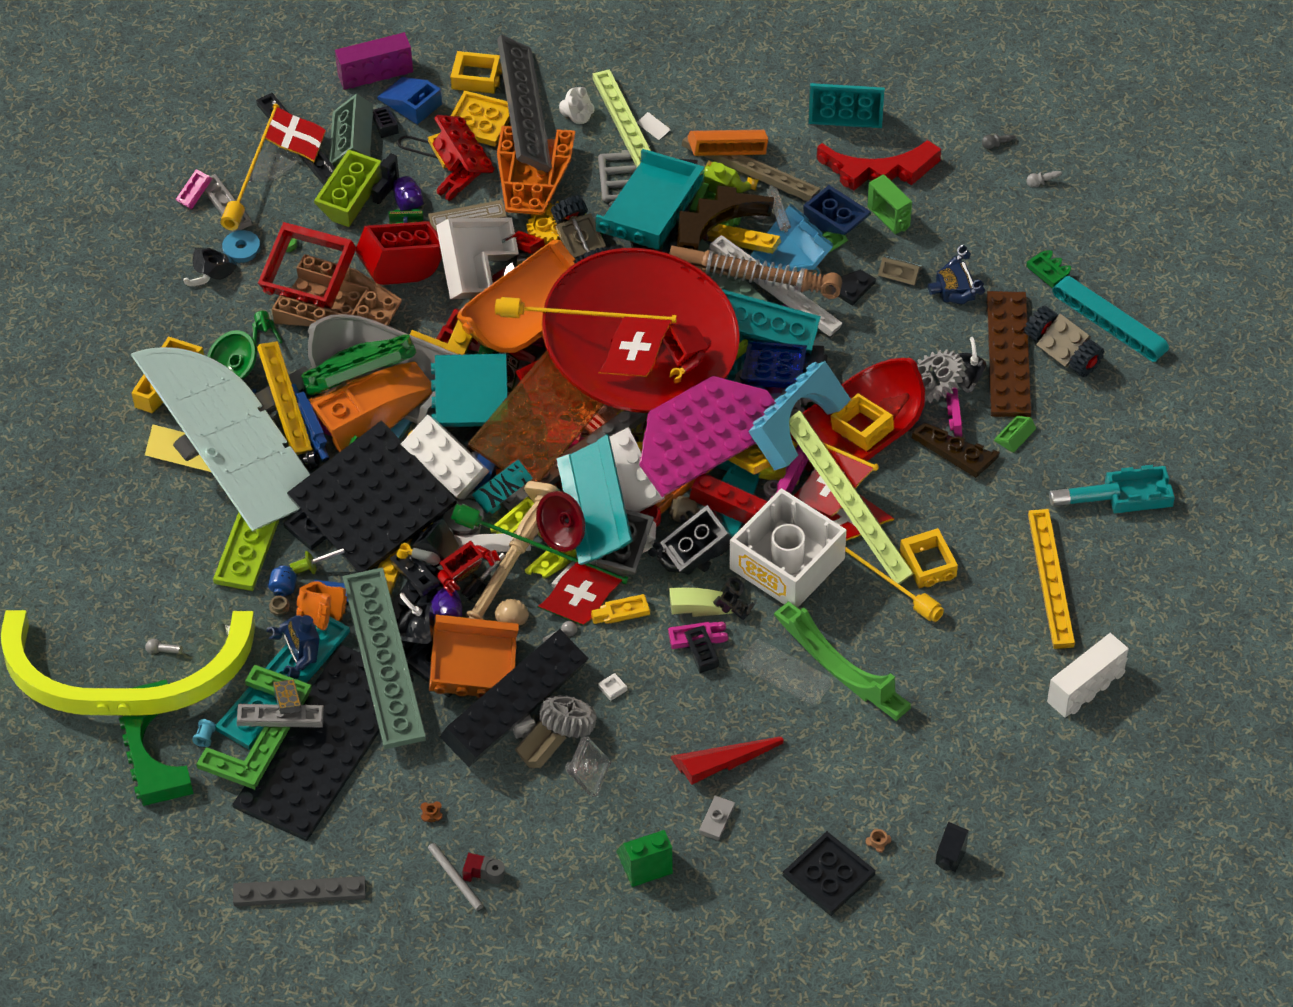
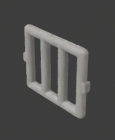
[598,150,637,203]

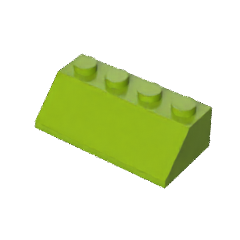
[314,149,382,227]

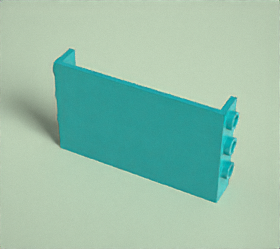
[596,149,705,250]

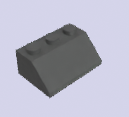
[596,509,654,575]

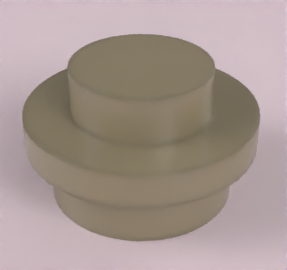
[269,596,290,616]

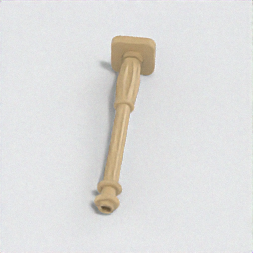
[465,481,560,620]

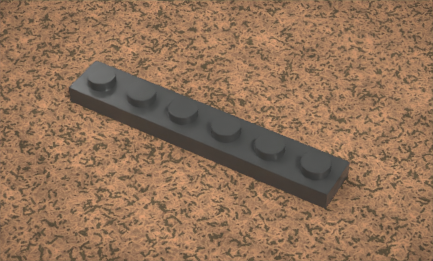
[233,876,366,906]

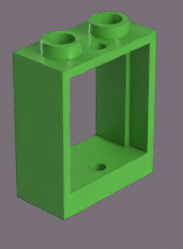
[867,174,912,235]

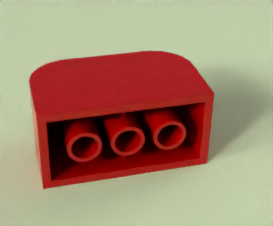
[356,221,442,285]

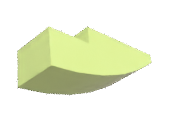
[669,588,733,617]

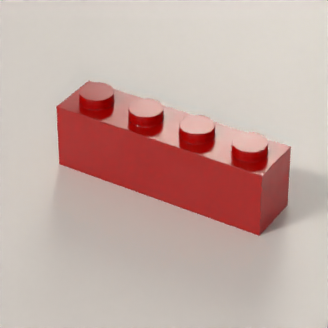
[689,473,768,524]

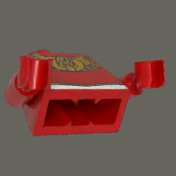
[438,540,501,596]

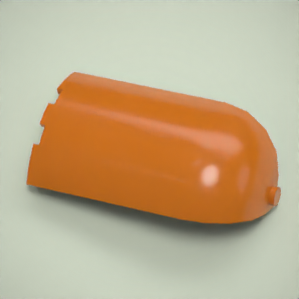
[457,240,575,353]

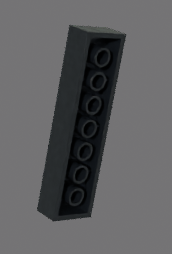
[440,629,589,767]

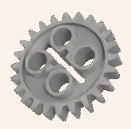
[917,350,966,403]

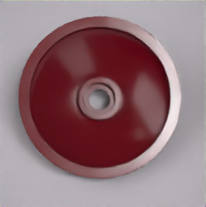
[536,491,585,552]

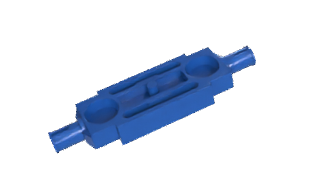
[292,384,330,462]

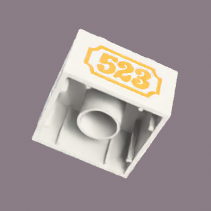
[730,488,847,608]

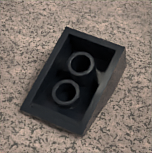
[660,505,733,573]

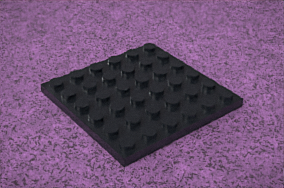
[287,420,457,573]

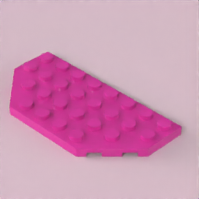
[639,376,775,497]

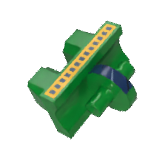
[389,209,424,224]

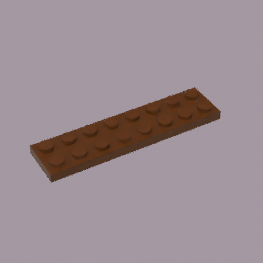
[987,291,1031,417]

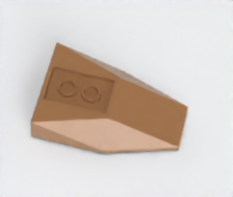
[272,254,402,326]

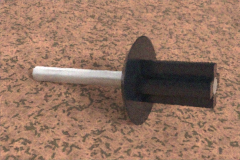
[462,553,506,600]

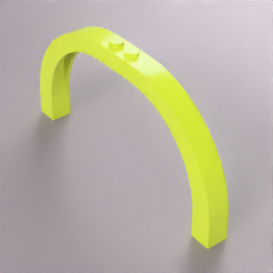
[1,610,255,716]

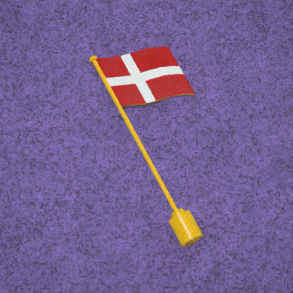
[220,104,326,230]

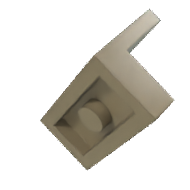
[878,256,923,285]
[515,721,566,768]

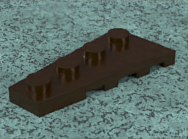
[911,423,1000,478]

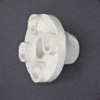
[559,87,594,124]

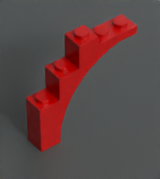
[817,140,941,191]

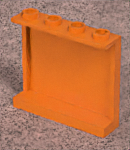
[429,615,519,698]

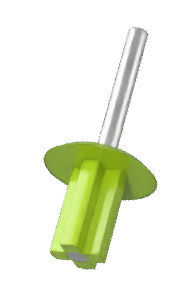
[289,548,345,575]

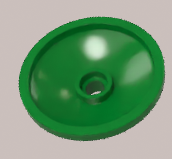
[207,330,257,380]

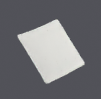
[637,112,670,147]

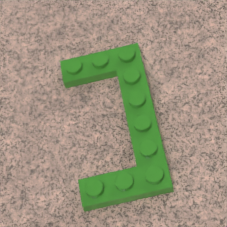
[196,665,312,790]

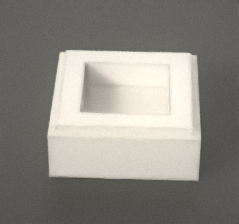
[598,673,627,701]

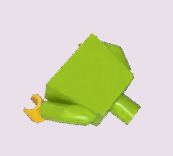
[704,160,759,193]

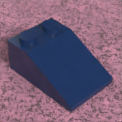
[803,185,871,235]

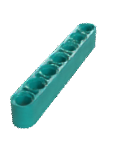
[1052,276,1169,362]

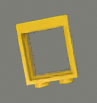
[450,51,502,94]
[831,394,894,451]
[900,528,958,588]

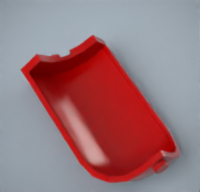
[790,358,925,472]

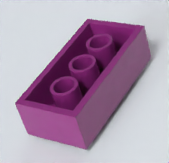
[335,32,413,90]

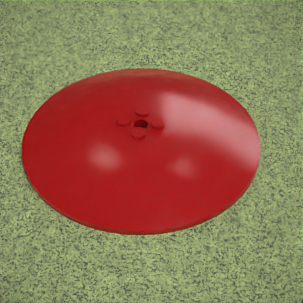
[542,248,739,413]

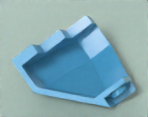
[750,203,833,272]

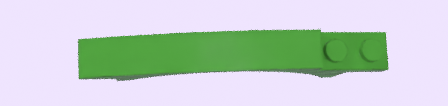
[774,601,911,721]

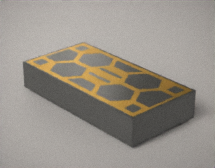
[273,679,301,714]

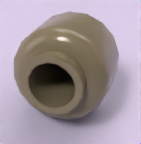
[669,496,700,523]

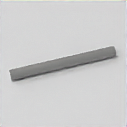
[428,843,483,911]

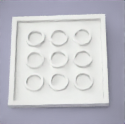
[557,427,665,512]

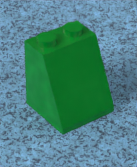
[616,830,673,887]

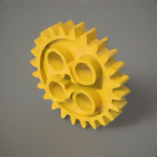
[526,201,586,245]

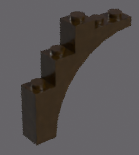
[677,185,774,250]

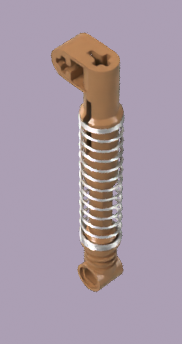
[670,246,842,299]

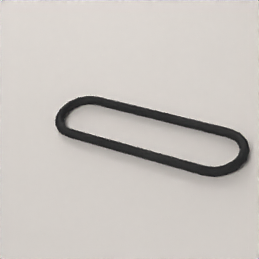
[397,135,438,159]

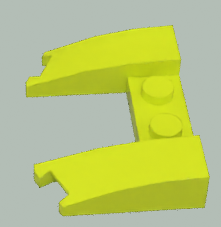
[490,497,577,579]

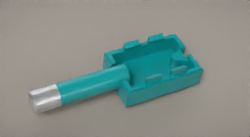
[1049,465,1175,514]

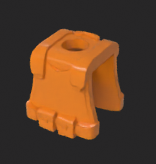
[296,581,347,631]

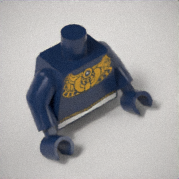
[928,245,985,305]
[266,615,320,679]

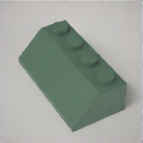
[329,93,373,167]

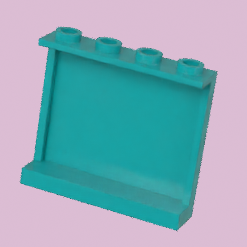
[431,354,508,432]

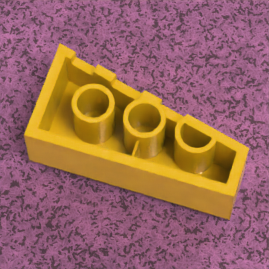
[131,336,204,413]

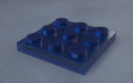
[741,341,807,388]

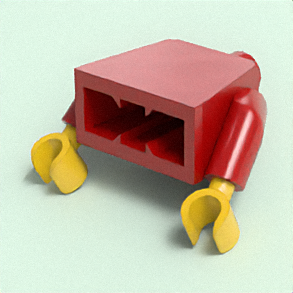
[662,322,711,383]

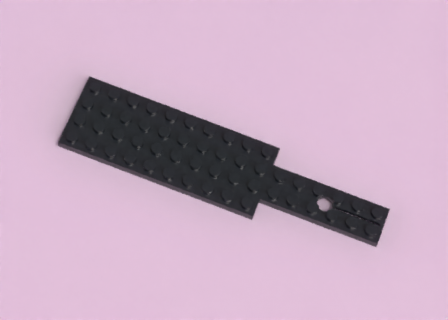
[232,561,444,841]

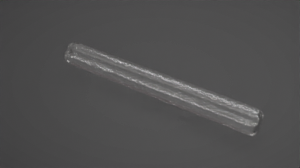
[767,185,791,233]

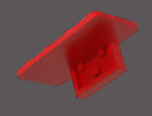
[432,115,495,173]

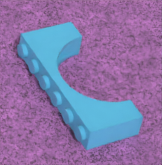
[748,361,851,470]

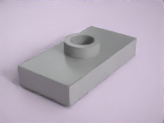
[699,796,735,841]

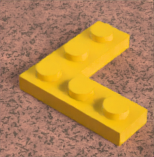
[410,320,473,355]

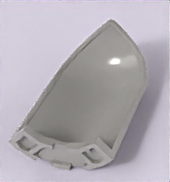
[308,314,459,424]

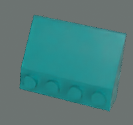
[808,83,885,128]

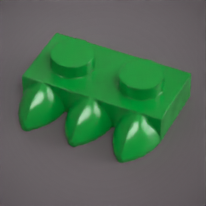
[1026,250,1071,288]

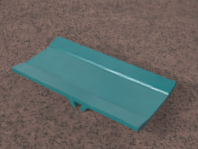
[556,434,633,565]

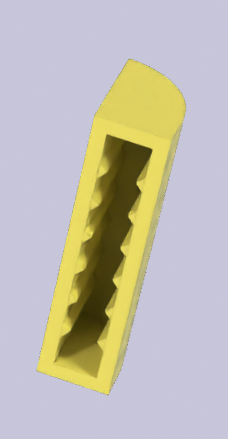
[145,425,211,472]

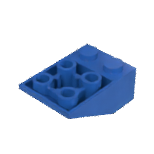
[377,77,442,125]

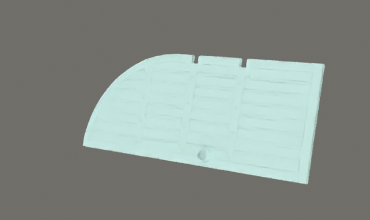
[131,347,310,531]

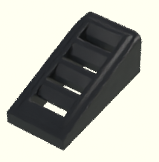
[373,106,399,138]
[684,625,719,673]

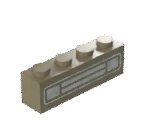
[428,200,507,232]

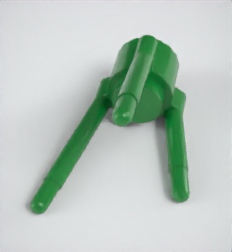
[252,310,283,344]

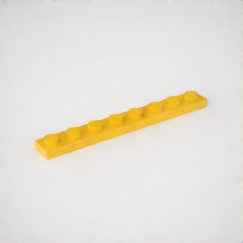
[1028,509,1075,649]

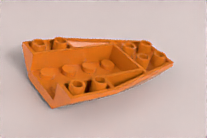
[497,126,575,215]
[309,362,432,452]

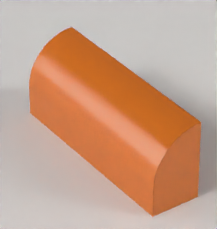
[688,130,769,156]

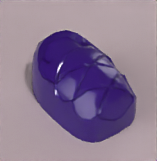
[393,176,424,211]
[431,588,462,619]

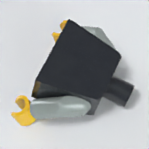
[397,519,459,568]

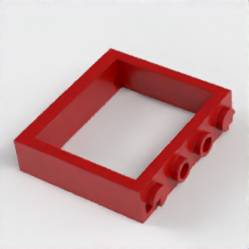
[258,222,356,309]

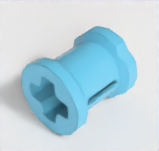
[192,719,216,747]

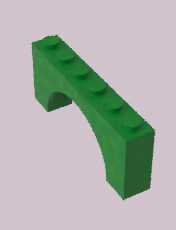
[118,679,194,806]

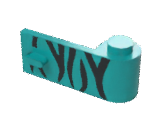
[471,459,533,514]

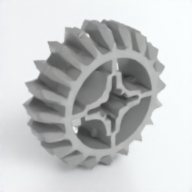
[539,695,596,738]

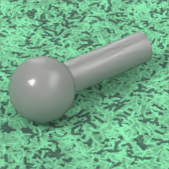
[543,621,577,642]
[145,639,183,654]

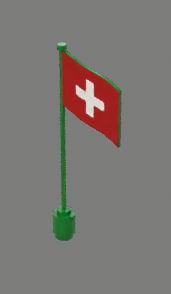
[451,504,628,625]

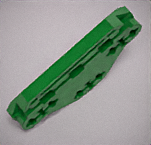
[301,334,417,395]

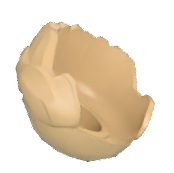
[495,598,529,625]

